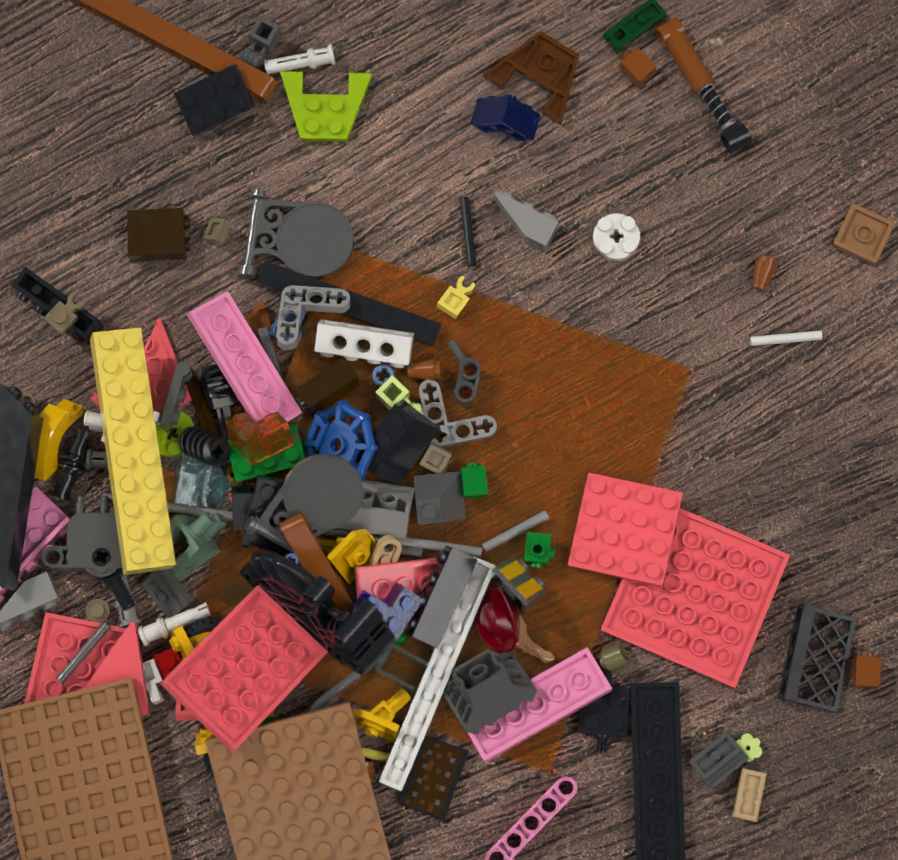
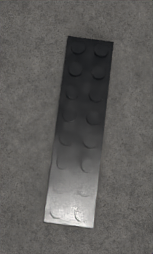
[630,682,686,860]

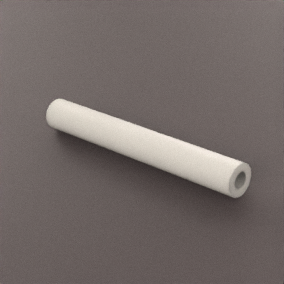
[750,331,822,346]

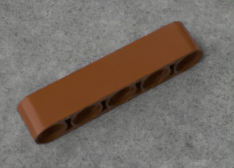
[279,512,357,612]

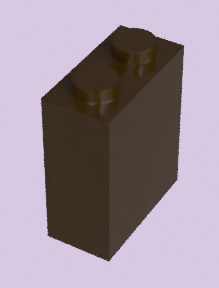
[127,208,191,262]

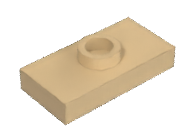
[732,768,767,822]

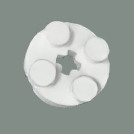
[593,213,640,261]

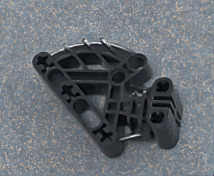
[240,551,395,675]

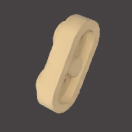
[367,535,402,565]

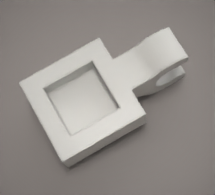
[143,659,164,705]

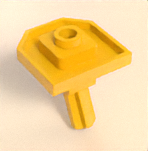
[319,529,377,585]
[352,689,411,743]

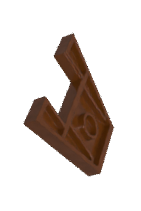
[483,31,579,125]

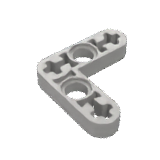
[276,285,351,351]
[419,380,497,448]

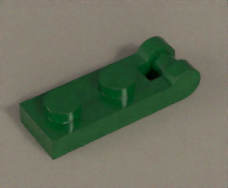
[602,0,667,54]

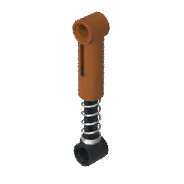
[655,17,752,154]

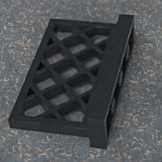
[778,603,857,713]

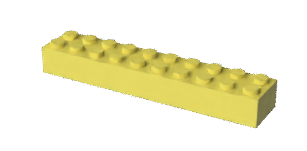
[90,328,176,575]

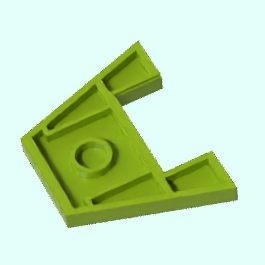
[280,71,372,142]

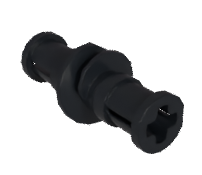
[50,427,95,501]

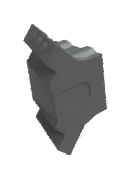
[443,649,537,734]

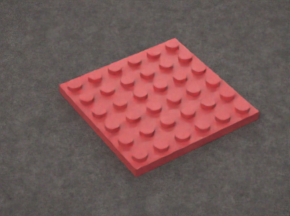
[600,508,790,689]

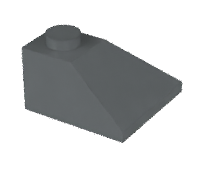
[414,471,466,525]

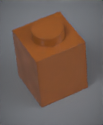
[619,47,657,89]
[852,652,881,689]

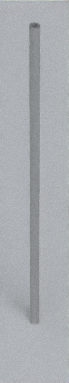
[102,493,482,557]

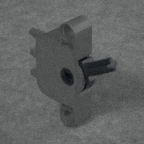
[42,496,152,611]

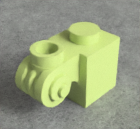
[375,375,424,415]

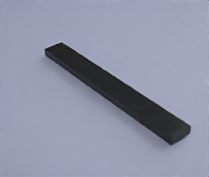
[256,261,441,347]

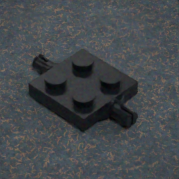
[578,669,630,753]

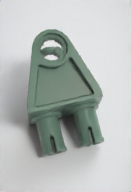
[170,511,228,580]

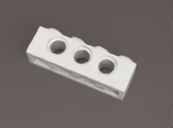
[314,319,414,368]

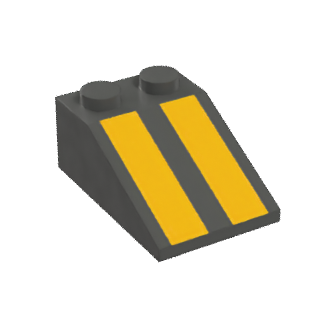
[491,557,546,614]

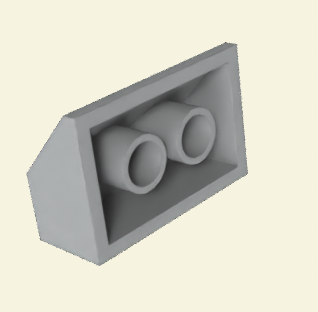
[338,480,415,539]

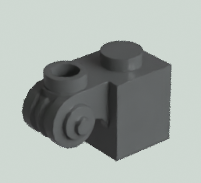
[241,16,282,69]

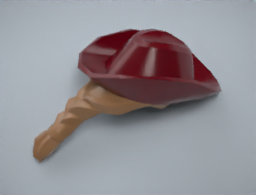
[475,587,555,663]

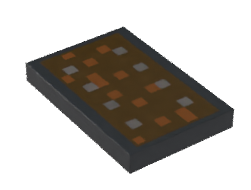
[398,735,469,821]

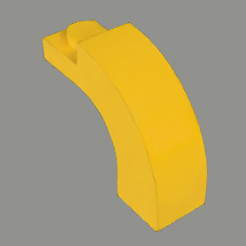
[34,399,84,482]

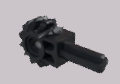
[201,364,236,441]

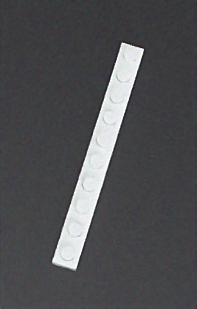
[379,557,496,792]

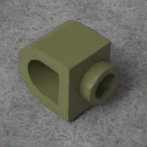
[599,639,630,672]

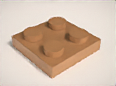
[832,203,895,266]

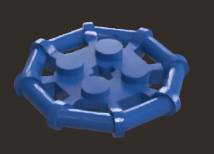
[302,400,378,481]

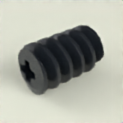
[180,426,231,466]

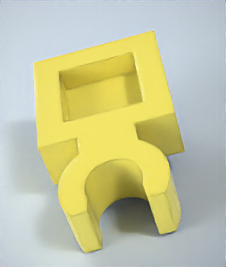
[436,276,475,319]

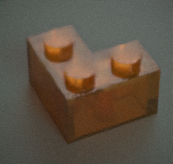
[225,412,294,465]

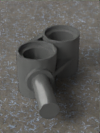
[447,339,481,407]

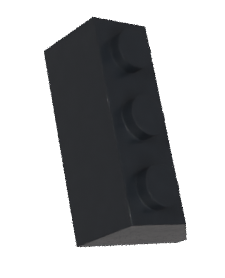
[356,400,440,485]

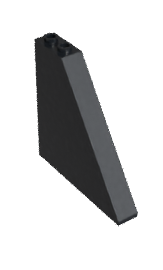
[0,384,44,590]

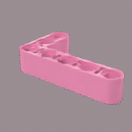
[486,776,577,860]

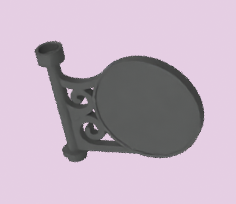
[237,189,354,279]
[245,454,364,554]

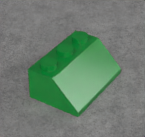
[228,423,305,486]

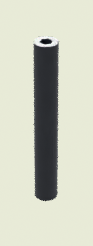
[460,197,477,267]

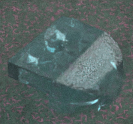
[173,456,228,508]

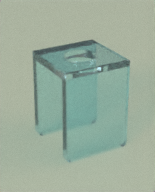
[375,643,428,692]

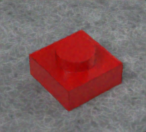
[153,648,182,679]

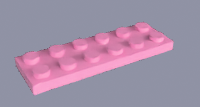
[187,291,303,437]
[468,647,612,763]

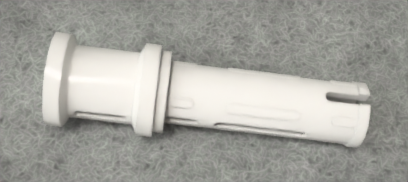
[264,44,336,75]
[137,602,212,647]

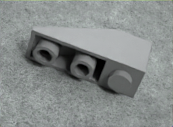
[494,191,559,252]
[0,572,62,631]

